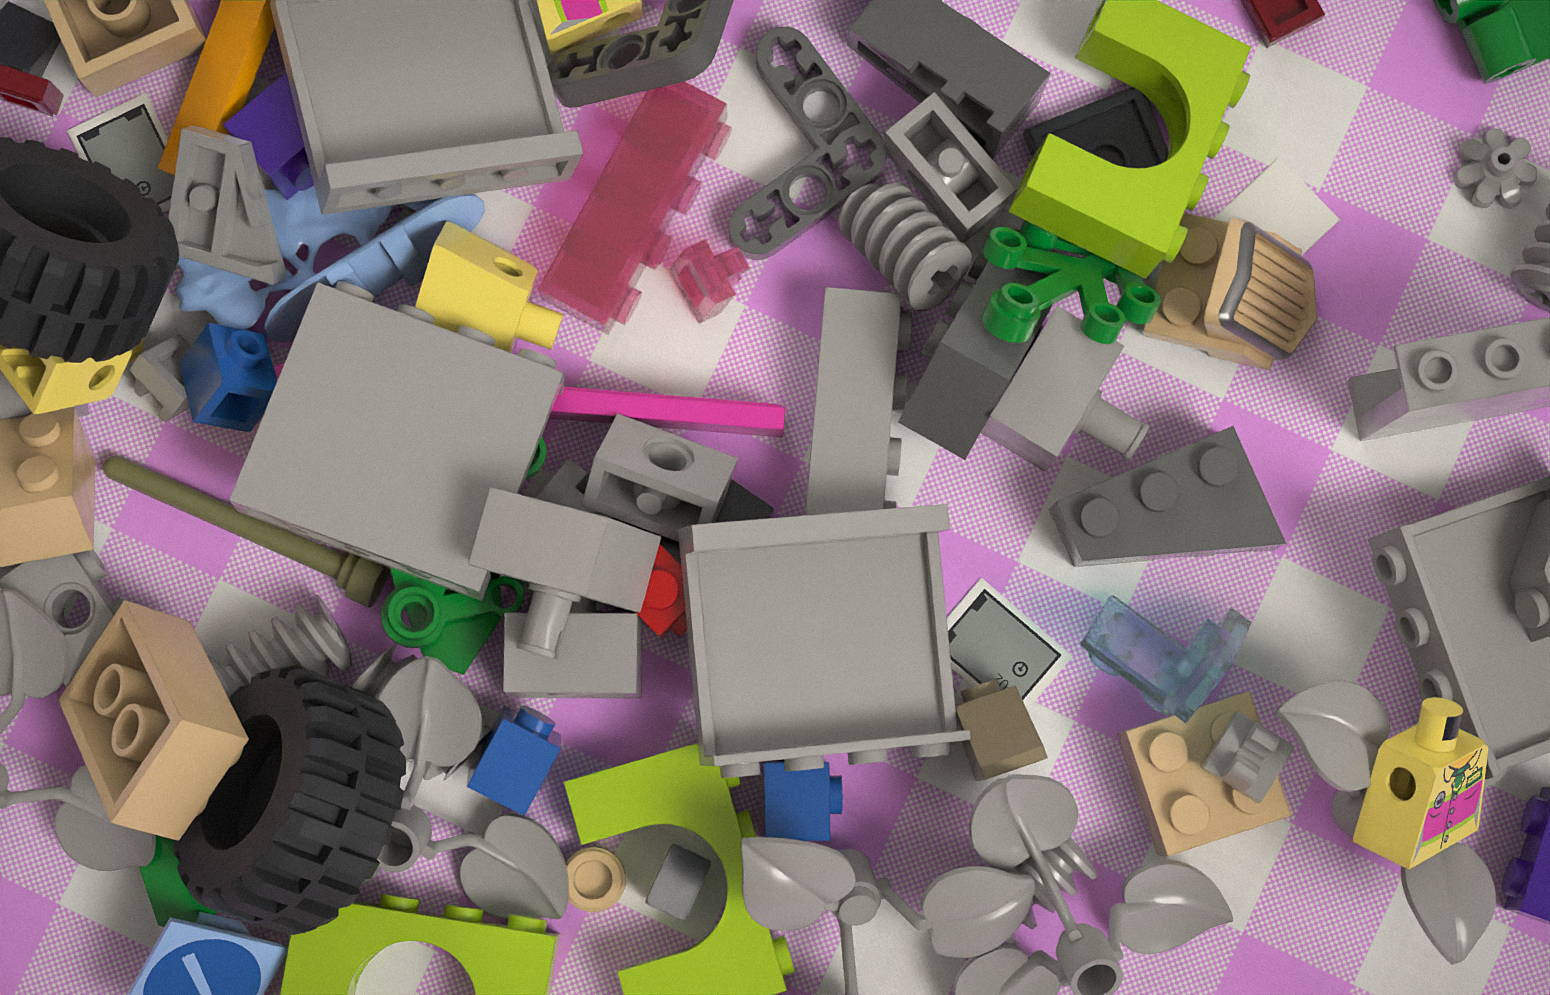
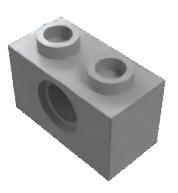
[883,92,1017,243]
[581,413,738,542]
[0,550,127,687]

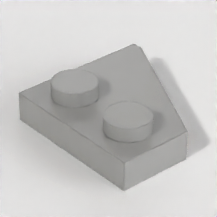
[168,125,286,285]

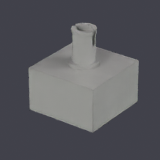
[981,306,1150,472]
[468,487,661,659]
[503,597,642,699]

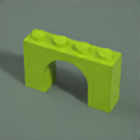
[1008,0,1251,279]
[564,743,795,995]
[280,893,560,995]

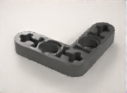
[547,0,734,108]
[729,26,887,260]

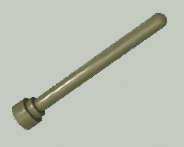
[103,455,390,608]

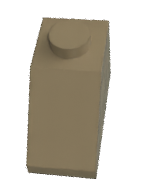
[955,679,1048,781]

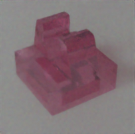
[669,239,750,324]

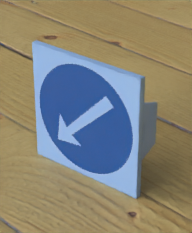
[127,912,289,995]

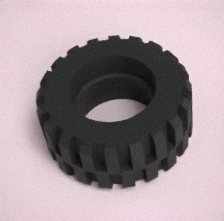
[0,137,179,363]
[174,665,406,935]

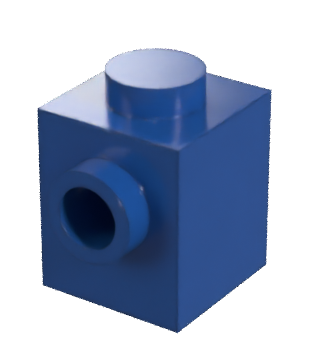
[179,323,277,433]
[466,705,561,816]
[764,759,843,841]

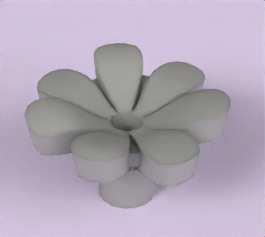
[1453,128,1537,209]

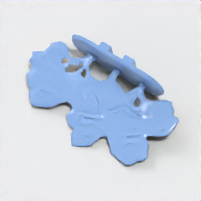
[175,186,485,343]

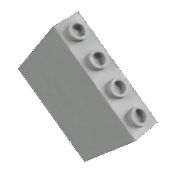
[270,0,583,215]
[229,281,565,601]
[1348,317,1550,441]
[1367,476,1550,779]
[678,504,971,778]

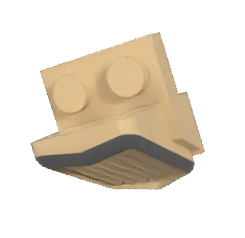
[1144,213,1317,371]

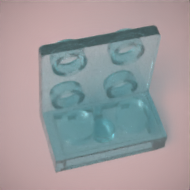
[1080,595,1252,723]

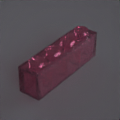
[538,82,732,335]

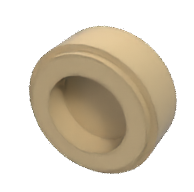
[566,847,626,912]

